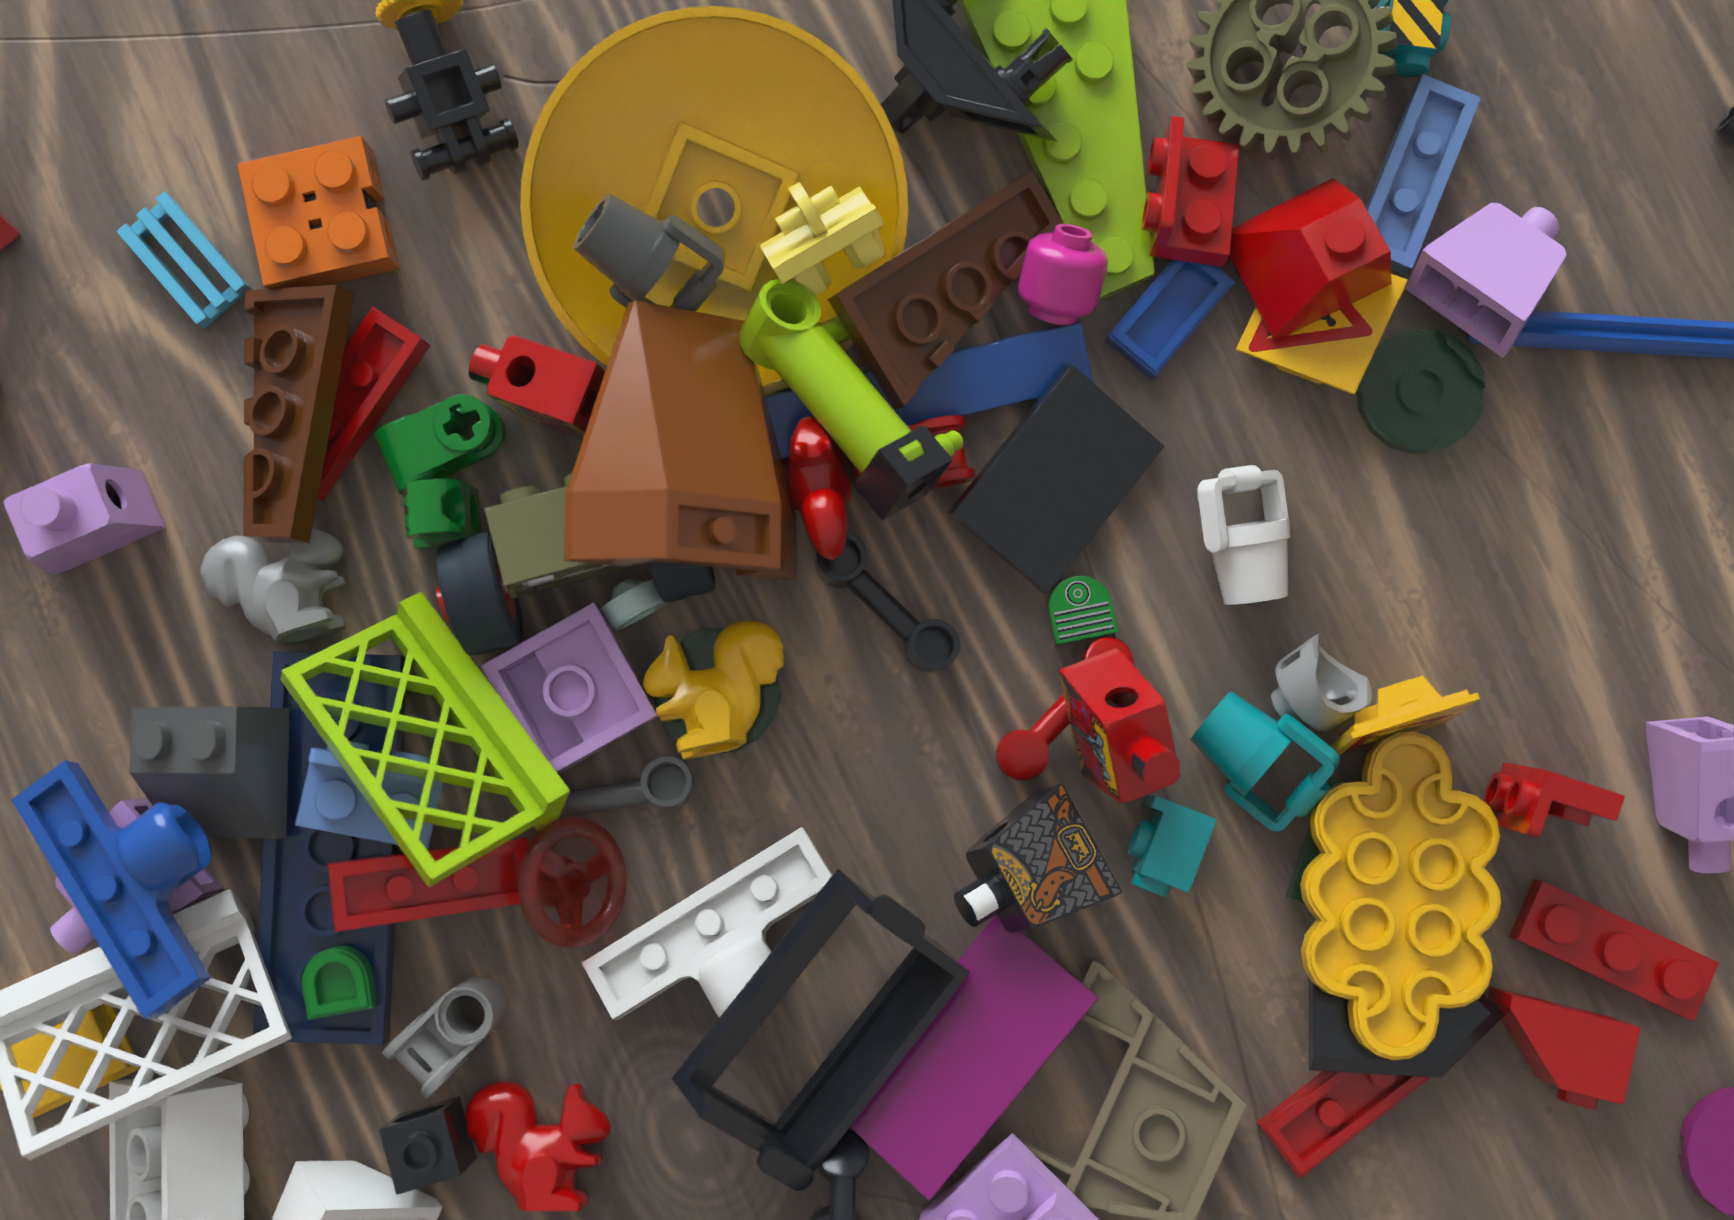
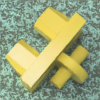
[759,182,885,296]

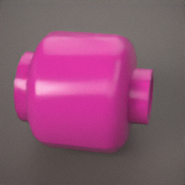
[1018,224,1108,325]

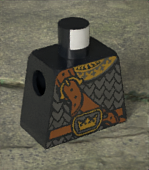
[954,783,1122,933]

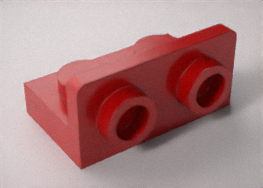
[1141,116,1239,267]
[1484,762,1625,838]

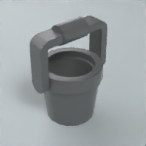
[573,194,725,311]

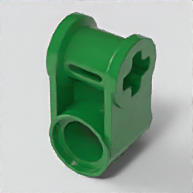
[373,394,505,495]

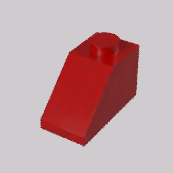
[1488,986,1641,1110]

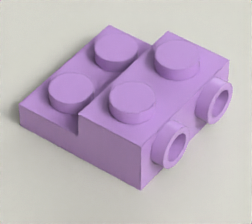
[480,602,658,774]
[919,1133,1099,1220]

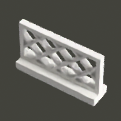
[0,889,292,1160]

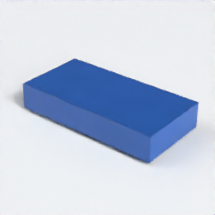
[1105,260,1235,380]

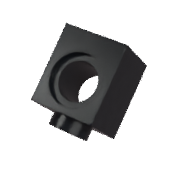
[379,1096,477,1195]

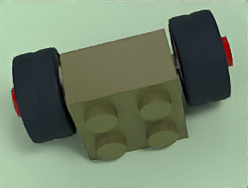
[436,474,715,656]

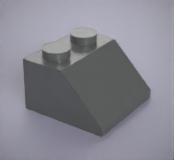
[130,706,290,839]

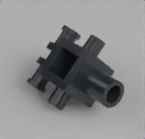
[385,9,519,181]

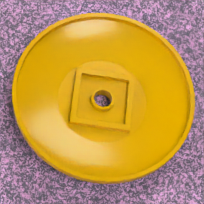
[520,6,909,395]

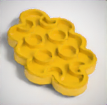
[1300,731,1501,1060]

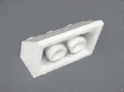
[109,1076,250,1220]

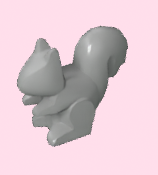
[200,528,346,645]

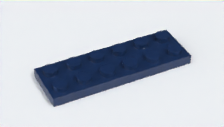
[253,651,406,1045]

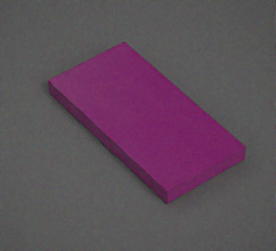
[850,914,1099,1201]

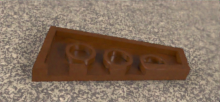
[828,170,1064,410]
[243,285,354,544]

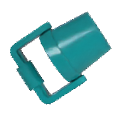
[1190,691,1340,832]

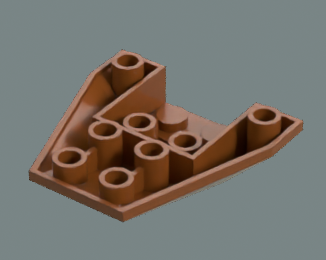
[564,300,797,581]

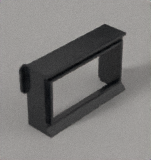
[672,869,971,1191]

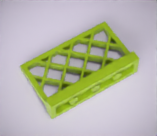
[281,592,570,888]

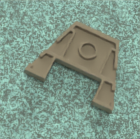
[1015,959,1247,1220]

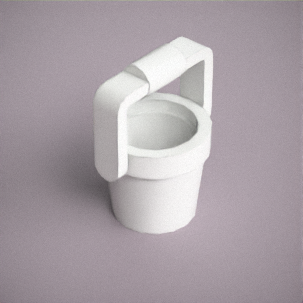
[1198,465,1291,605]

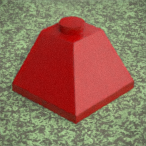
[1229,178,1392,342]

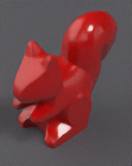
[786,416,852,560]
[464,1081,611,1211]

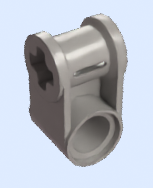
[381,976,508,1100]

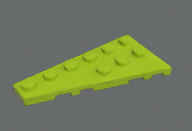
[958,0,1155,302]

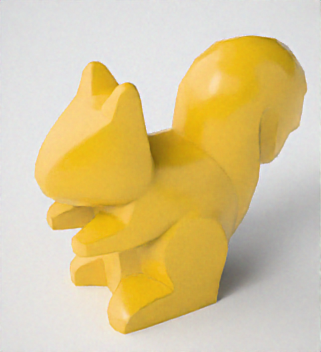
[643,620,784,760]

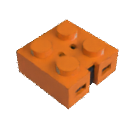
[237,136,400,289]

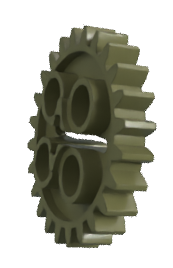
[1187,0,1398,160]

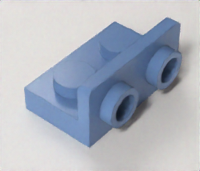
[295,741,443,850]

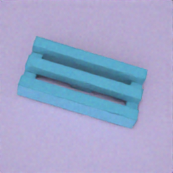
[116,191,252,329]

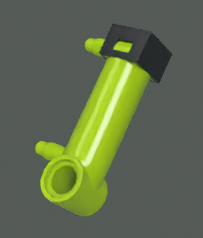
[739,279,963,521]

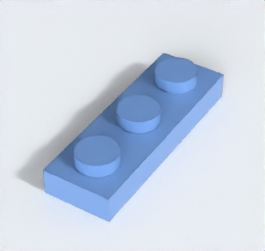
[1366,74,1481,275]

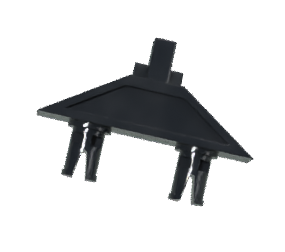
[880,0,1073,142]

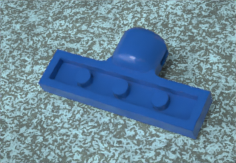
[11,760,213,1019]

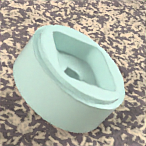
[601,579,666,631]

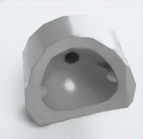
[1271,634,1373,732]

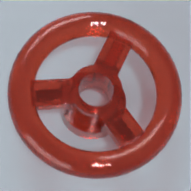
[518,817,627,948]

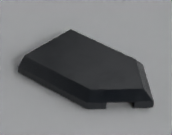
[1308,977,1505,1078]

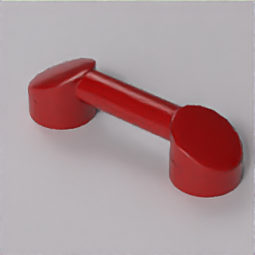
[995,637,1134,781]

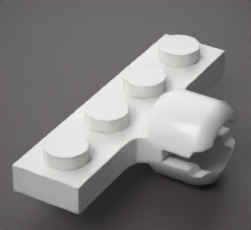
[582,827,832,1020]

